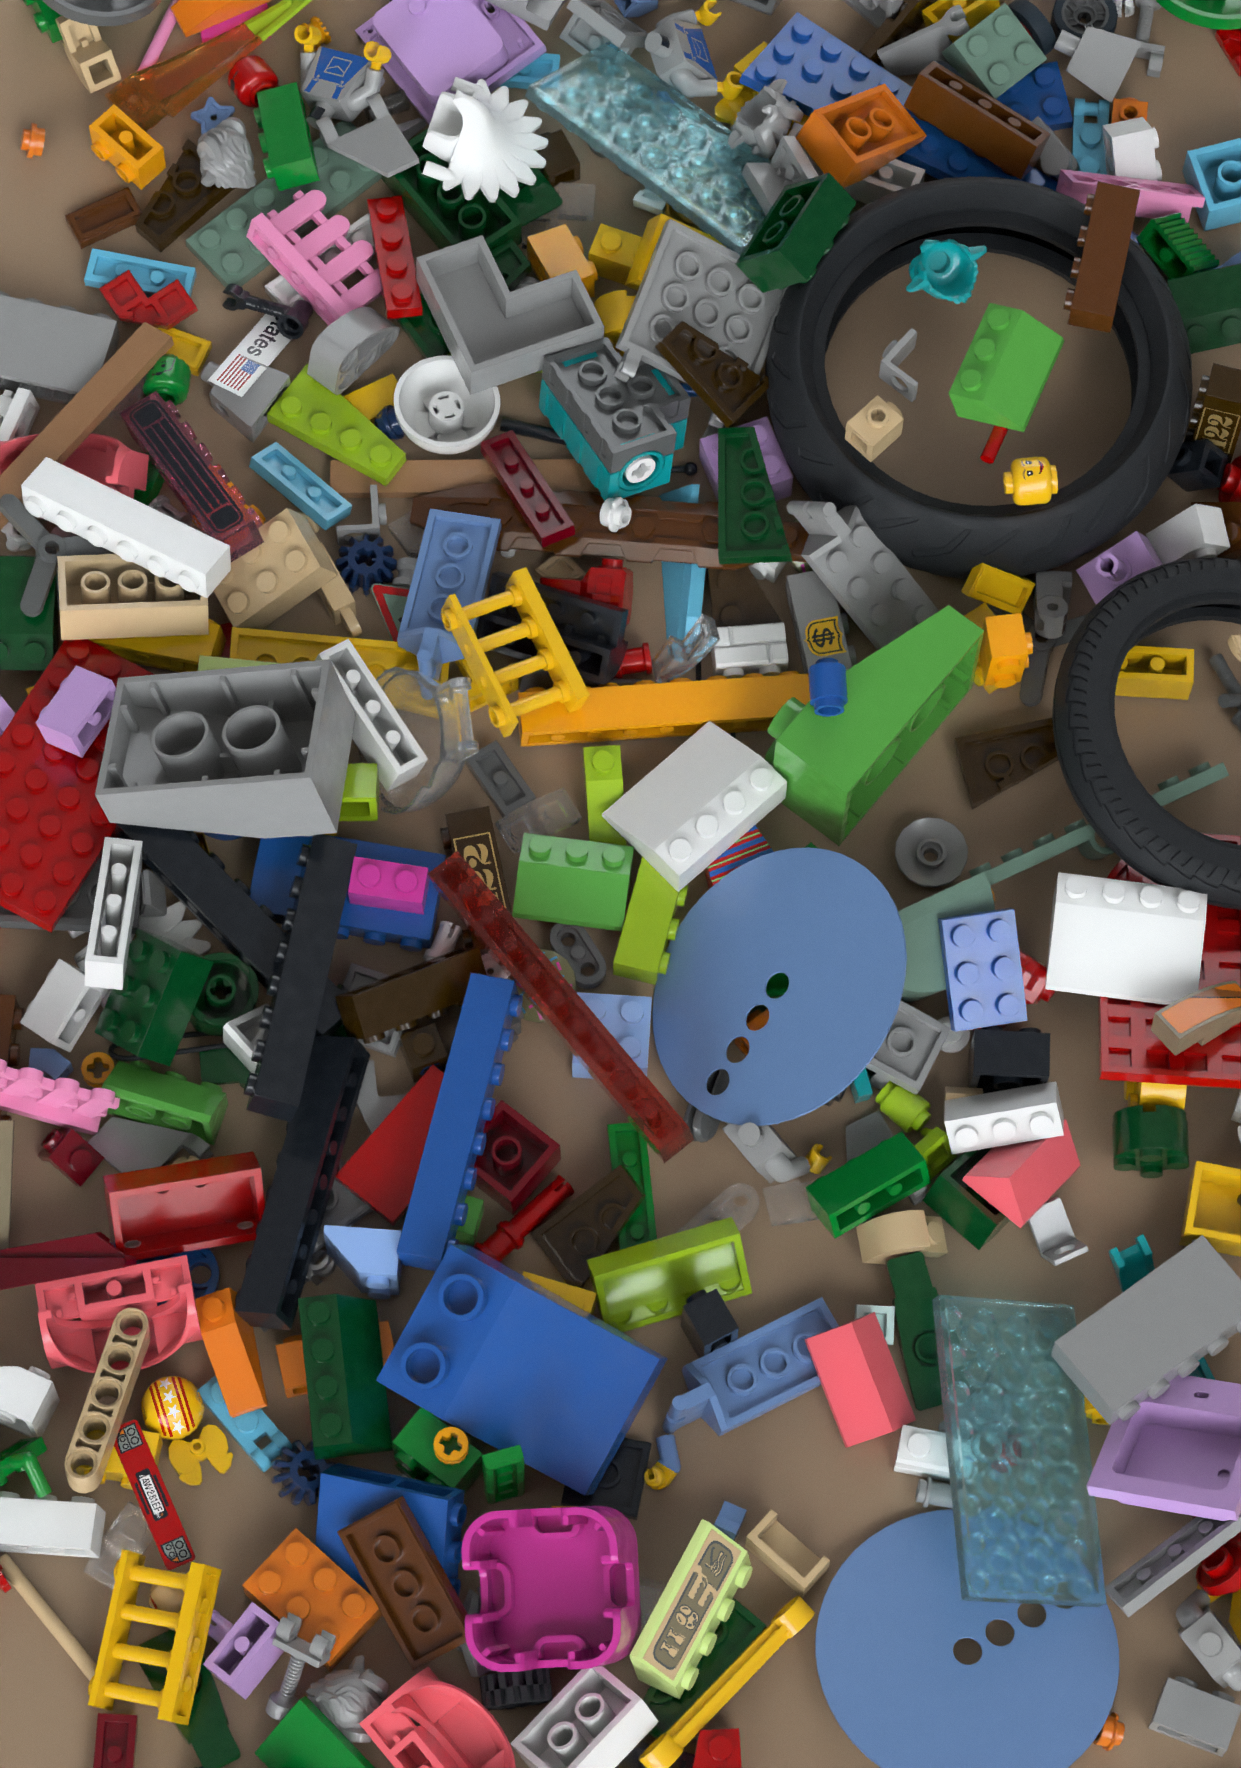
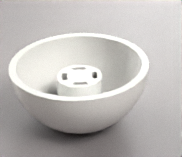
[393,355,500,455]

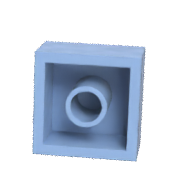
[572,992,652,1082]

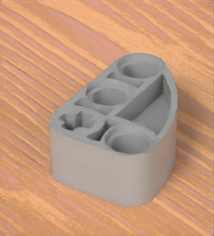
[307,307,400,395]

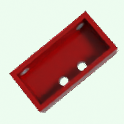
[103,1151,265,1260]

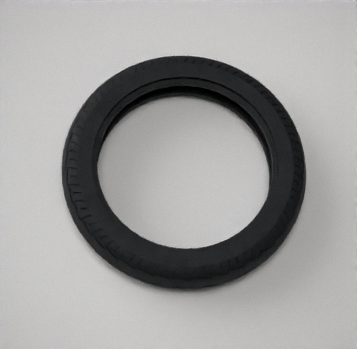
[1052,558,1241,910]

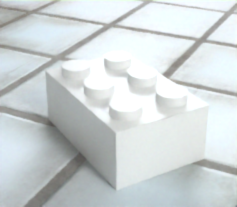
[510,1666,659,1768]

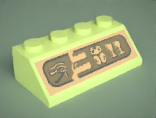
[629,1519,753,1700]

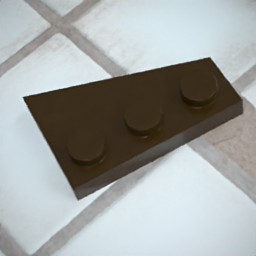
[135,139,235,252]
[655,321,769,427]
[954,718,1058,810]
[531,1165,646,1288]

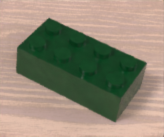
[382,129,522,251]

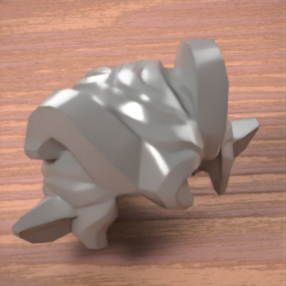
[728,79,804,159]
[197,117,257,189]
[306,1655,389,1743]

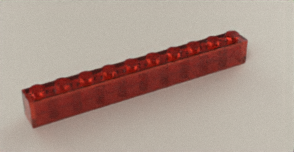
[428,851,694,1163]

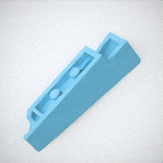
[659,484,706,660]

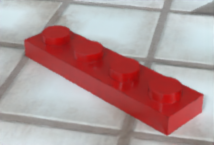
[367,195,422,319]

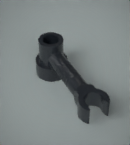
[222,284,313,340]

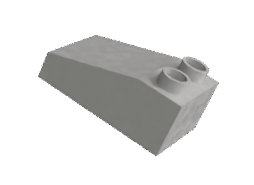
[95,659,356,839]

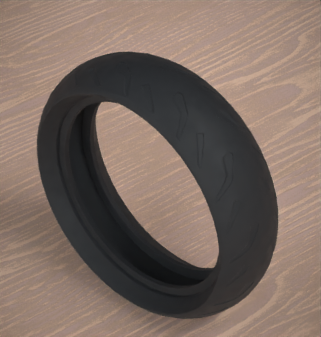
[766,176,1193,579]

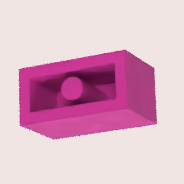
[348,856,430,915]

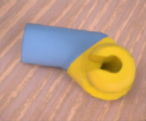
[644,1434,681,1490]

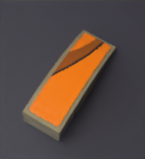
[1151,981,1241,1056]

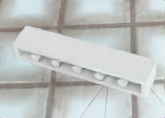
[21,457,231,598]

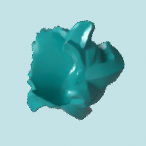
[906,239,987,304]

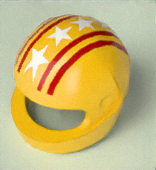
[141,1376,205,1440]

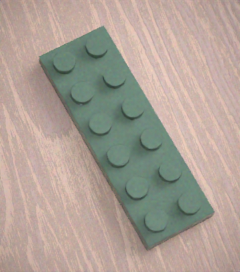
[185,120,382,288]

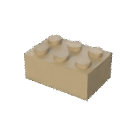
[213,508,338,630]

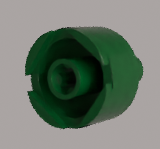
[189,952,259,1036]
[1112,1105,1189,1179]

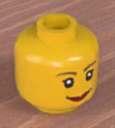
[1003,456,1058,506]

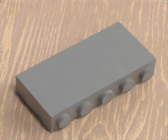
[0,291,120,404]
[1051,1235,1241,1425]

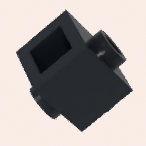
[1167,439,1229,492]

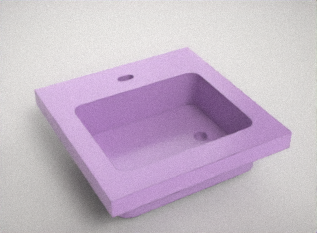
[355,0,547,125]
[1086,1375,1241,1521]

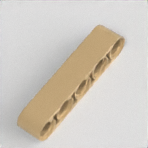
[64,1307,150,1494]

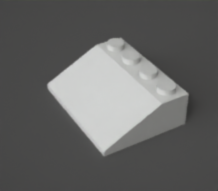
[602,721,787,892]
[1045,872,1208,1005]

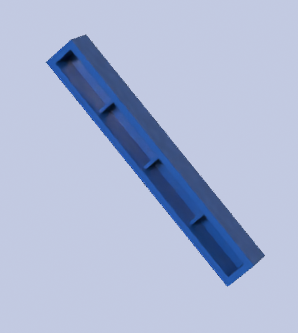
[396,973,523,1271]

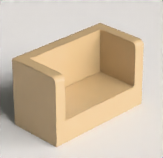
[745,1509,830,1598]

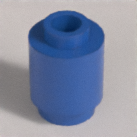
[808,658,848,717]

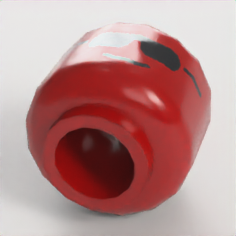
[227,55,279,107]

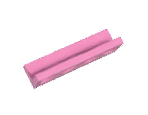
[1056,169,1205,223]

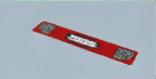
[114,1419,196,1571]

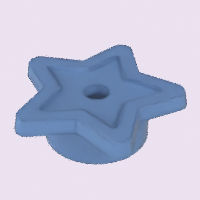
[190,97,235,135]

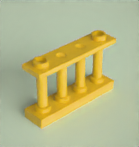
[441,567,590,738]
[88,1549,222,1726]

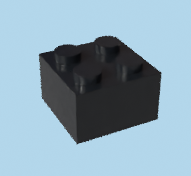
[968,1026,1050,1094]

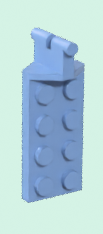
[397,509,502,698]
[662,1297,839,1436]

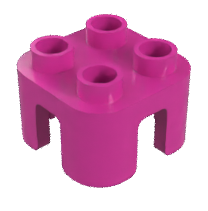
[461,1506,641,1672]

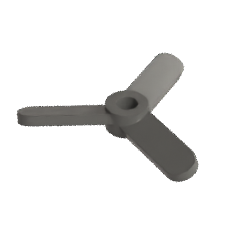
[0,494,113,617]
[983,602,1087,707]

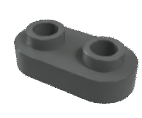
[550,923,606,989]

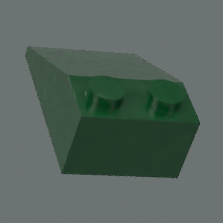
[0,555,58,670]
[922,1148,1010,1250]

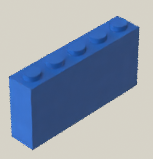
[249,834,447,952]

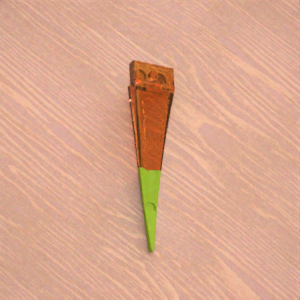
[104,0,312,132]

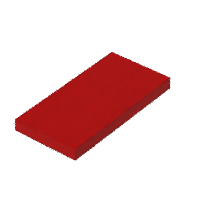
[335,1065,444,1226]

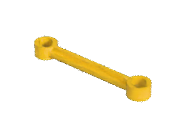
[638,1595,815,1768]

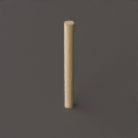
[0,1553,97,1681]

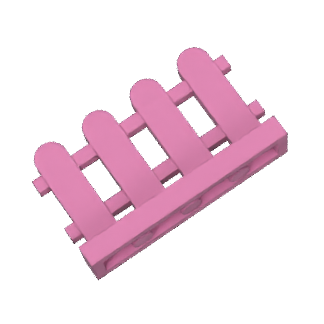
[246,190,383,326]
[0,1059,120,1135]

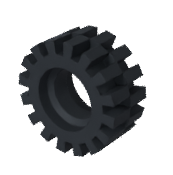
[479,1668,553,1710]

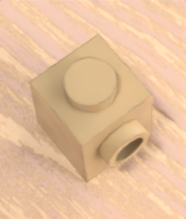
[845,395,904,462]

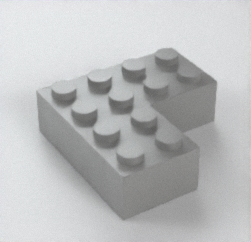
[416,235,604,395]

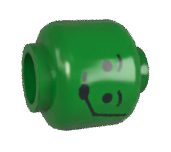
[142,354,191,409]

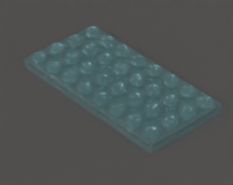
[525,41,771,257]
[932,1295,1107,1607]

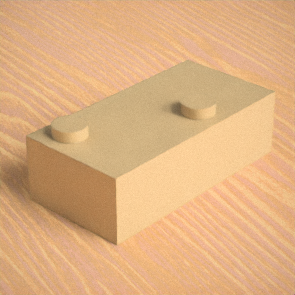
[57,554,209,640]

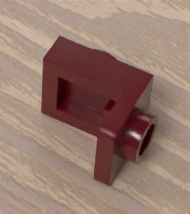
[37,1127,104,1187]

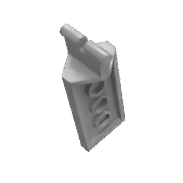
[787,500,939,650]

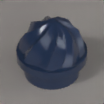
[374,405,405,440]

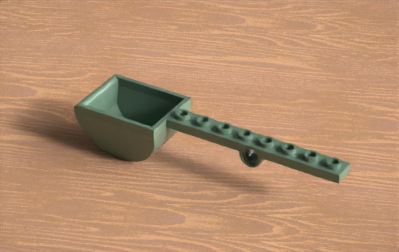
[898,761,1229,1003]

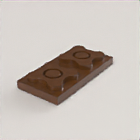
[337,1496,468,1670]

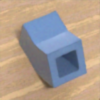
[614,0,658,18]
[29,1048,73,1080]
[714,1501,747,1541]

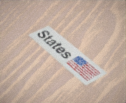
[207,314,292,397]

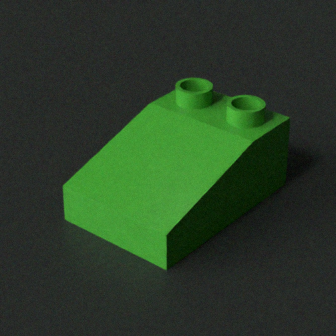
[764,605,984,846]

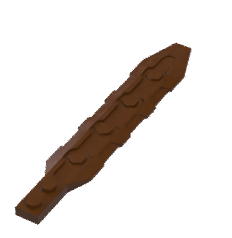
[410,483,809,570]

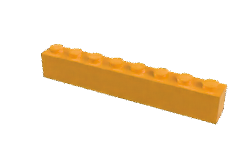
[517,671,810,747]

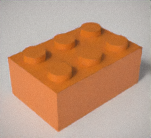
[242,1528,383,1672]

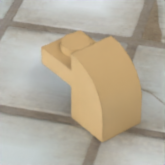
[55,16,122,93]
[856,1210,948,1265]

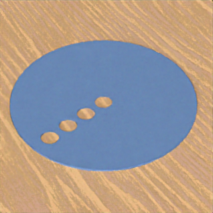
[652,847,907,1126]
[815,1509,1120,1768]

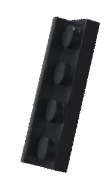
[476,571,629,685]

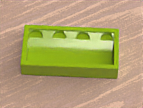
[586,1217,752,1333]

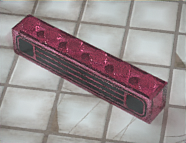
[120,391,264,562]

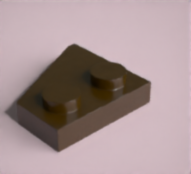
[707,566,782,628]

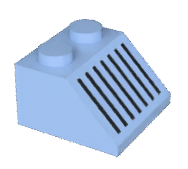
[324,1225,402,1299]

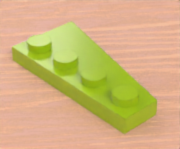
[267,364,406,486]

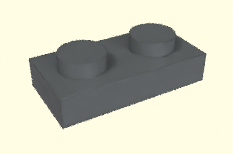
[465,740,536,821]

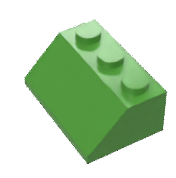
[948,303,1064,432]
[512,833,634,932]
[102,1061,228,1145]

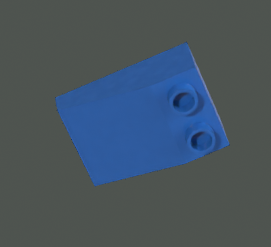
[376,1244,668,1495]

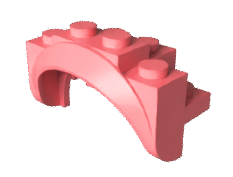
[0,433,149,519]
[35,1255,203,1374]
[359,1666,516,1768]

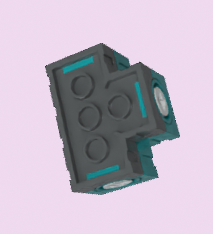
[538,337,691,501]

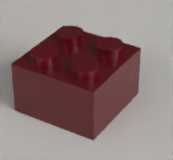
[474,1100,561,1215]

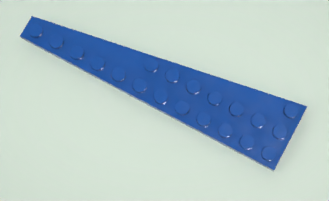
[739,12,1140,246]

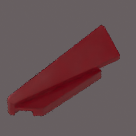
[0,1232,137,1290]

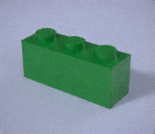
[253,82,320,191]
[805,1131,931,1238]

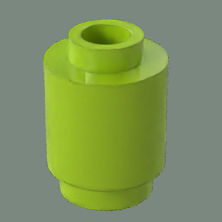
[875,1081,932,1133]

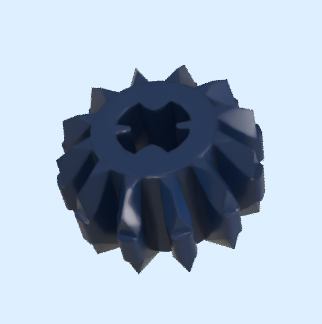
[335,533,397,597]
[271,1440,336,1506]

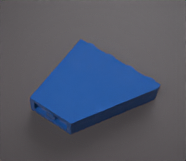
[315,1463,467,1597]

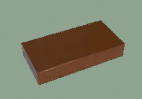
[65,187,142,249]

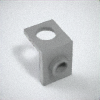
[879,328,918,402]
[336,484,387,546]
[1028,1196,1089,1266]

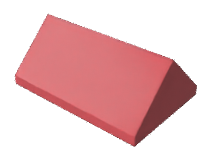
[962,1119,1080,1228]
[804,1312,916,1448]

